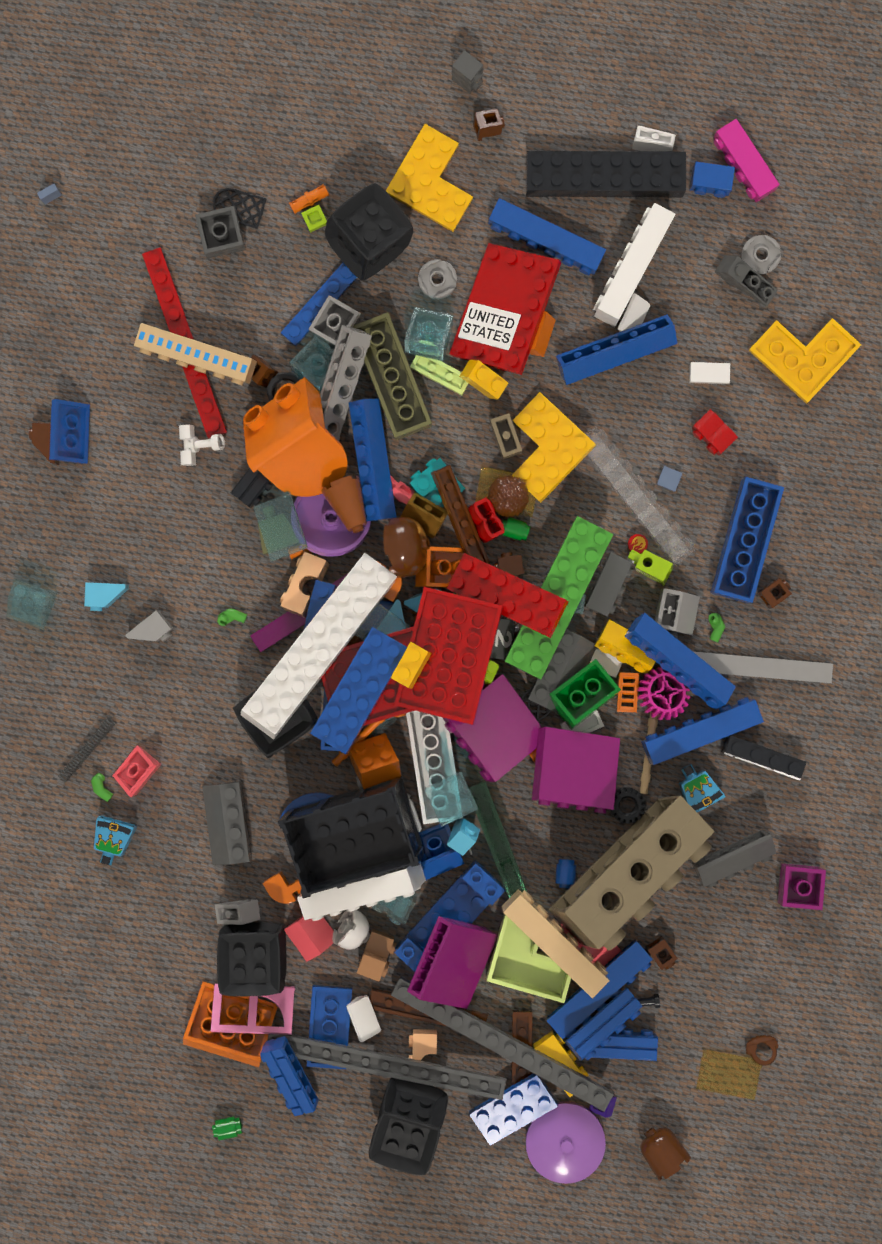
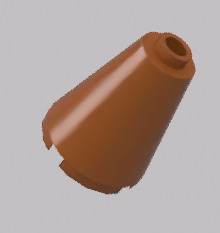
[321,475,367,533]

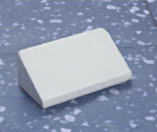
[632,126,676,151]
[618,293,650,332]
[346,995,381,1042]

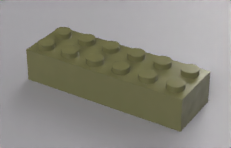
[353,312,432,441]

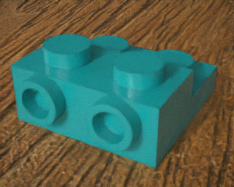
[410,458,465,508]

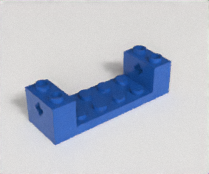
[394,860,505,972]

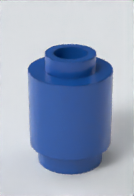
[555,859,576,888]

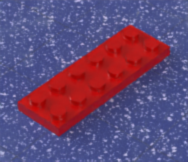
[447,553,569,638]

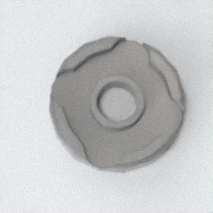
[741,235,781,275]
[418,259,457,300]

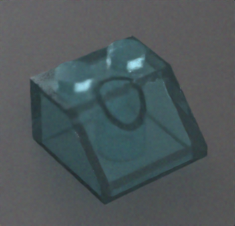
[6,579,58,630]

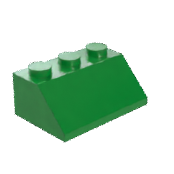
[549,659,621,730]

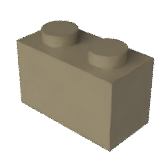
[490,413,522,460]

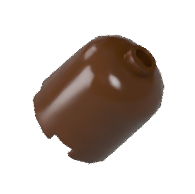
[640,1127,691,1181]

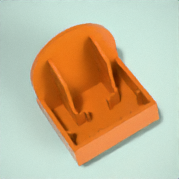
[243,377,347,497]

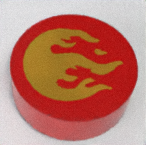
[627,534,648,554]

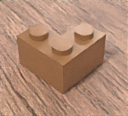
[357,928,397,981]

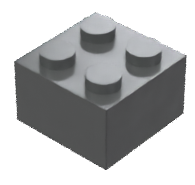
[195,206,246,259]

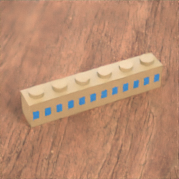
[134,323,257,386]

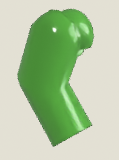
[217,608,247,626]
[708,613,725,643]
[91,773,113,802]

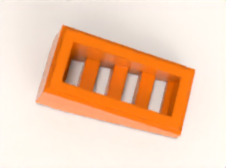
[617,672,639,713]

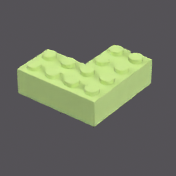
[486,914,571,1003]

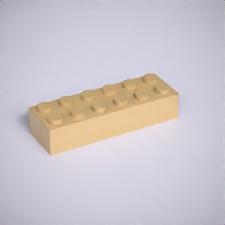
[502,889,610,999]

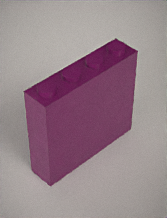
[443,674,542,782]
[532,727,620,814]
[407,916,498,1009]

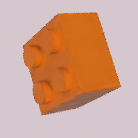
[349,733,401,789]

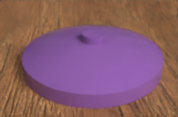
[291,494,371,557]
[526,1102,606,1184]

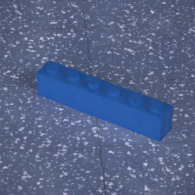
[488,198,606,275]
[556,314,677,385]
[349,399,396,521]
[625,613,736,710]
[641,697,764,765]
[546,939,653,1039]

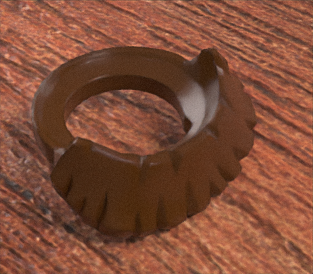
[746,1035,779,1066]

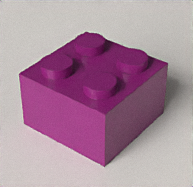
[777,863,826,910]

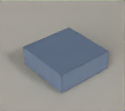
[37,184,62,205]
[656,466,682,492]

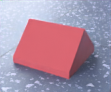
[113,745,161,797]
[284,916,334,962]

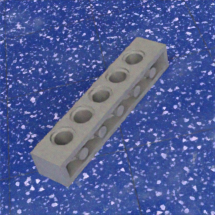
[320,325,372,441]

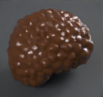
[488,476,529,517]

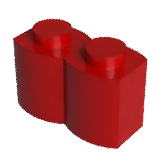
[692,409,738,456]
[468,497,504,543]

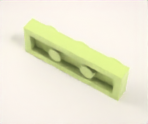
[410,350,469,396]

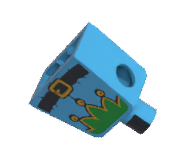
[679,764,725,813]
[94,815,137,865]

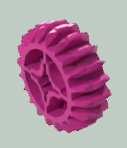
[637,667,690,720]

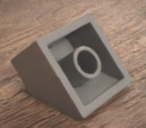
[309,295,361,346]

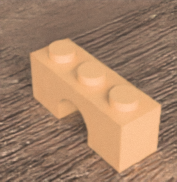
[280,552,329,618]
[409,1029,437,1087]

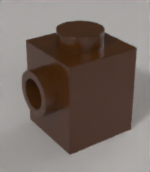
[494,552,524,576]

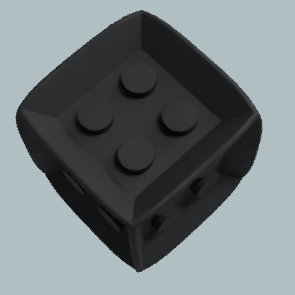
[325,183,413,281]
[232,689,318,758]
[217,922,287,996]
[369,1078,448,1175]

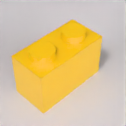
[459,360,508,399]
[391,642,432,689]

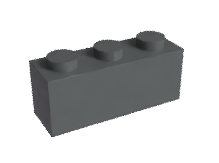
[585,553,634,617]

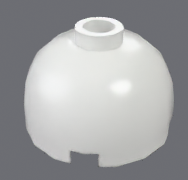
[332,909,370,949]

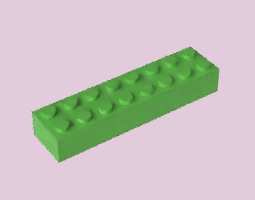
[504,516,613,679]

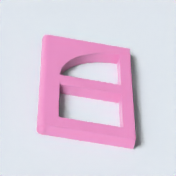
[211,984,295,1035]

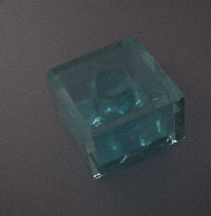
[405,307,453,361]
[289,335,334,393]
[424,771,478,826]

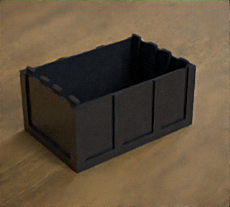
[278,776,425,899]

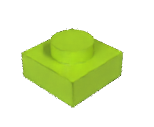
[301,205,327,233]

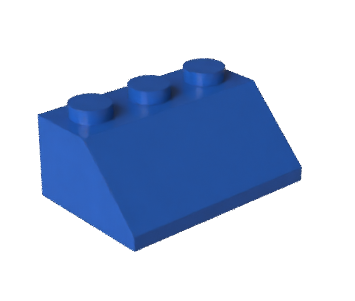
[420,821,464,880]

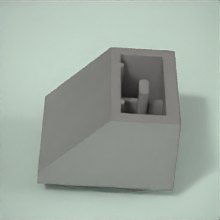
[655,588,700,635]

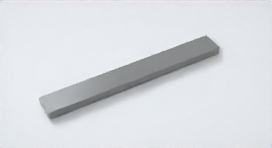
[694,652,833,683]

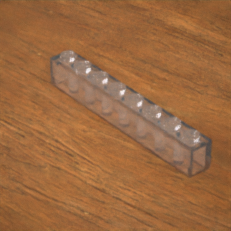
[586,426,695,566]

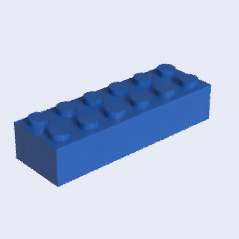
[710,477,784,604]
[310,627,407,754]

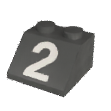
[491,619,519,659]

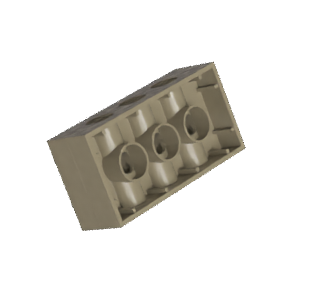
[548,795,715,951]

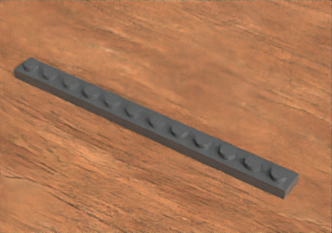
[391,976,614,1112]
[268,1034,506,1100]

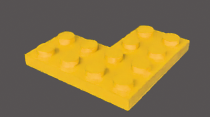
[386,124,473,232]
[748,318,861,404]
[512,392,596,503]

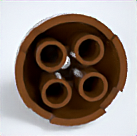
[383,517,430,578]

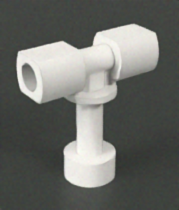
[179,425,225,466]

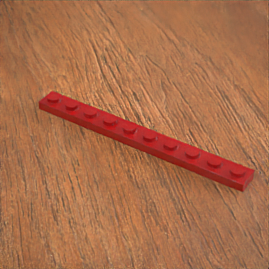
[142,247,227,439]

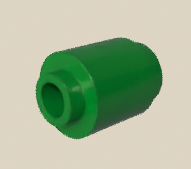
[503,517,531,541]
[212,1116,243,1141]

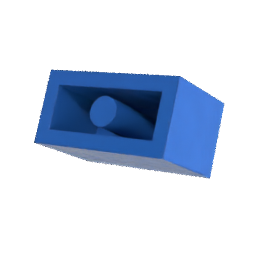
[690,162,735,198]

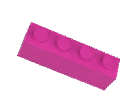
[713,119,780,203]

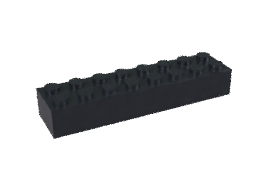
[526,151,686,198]

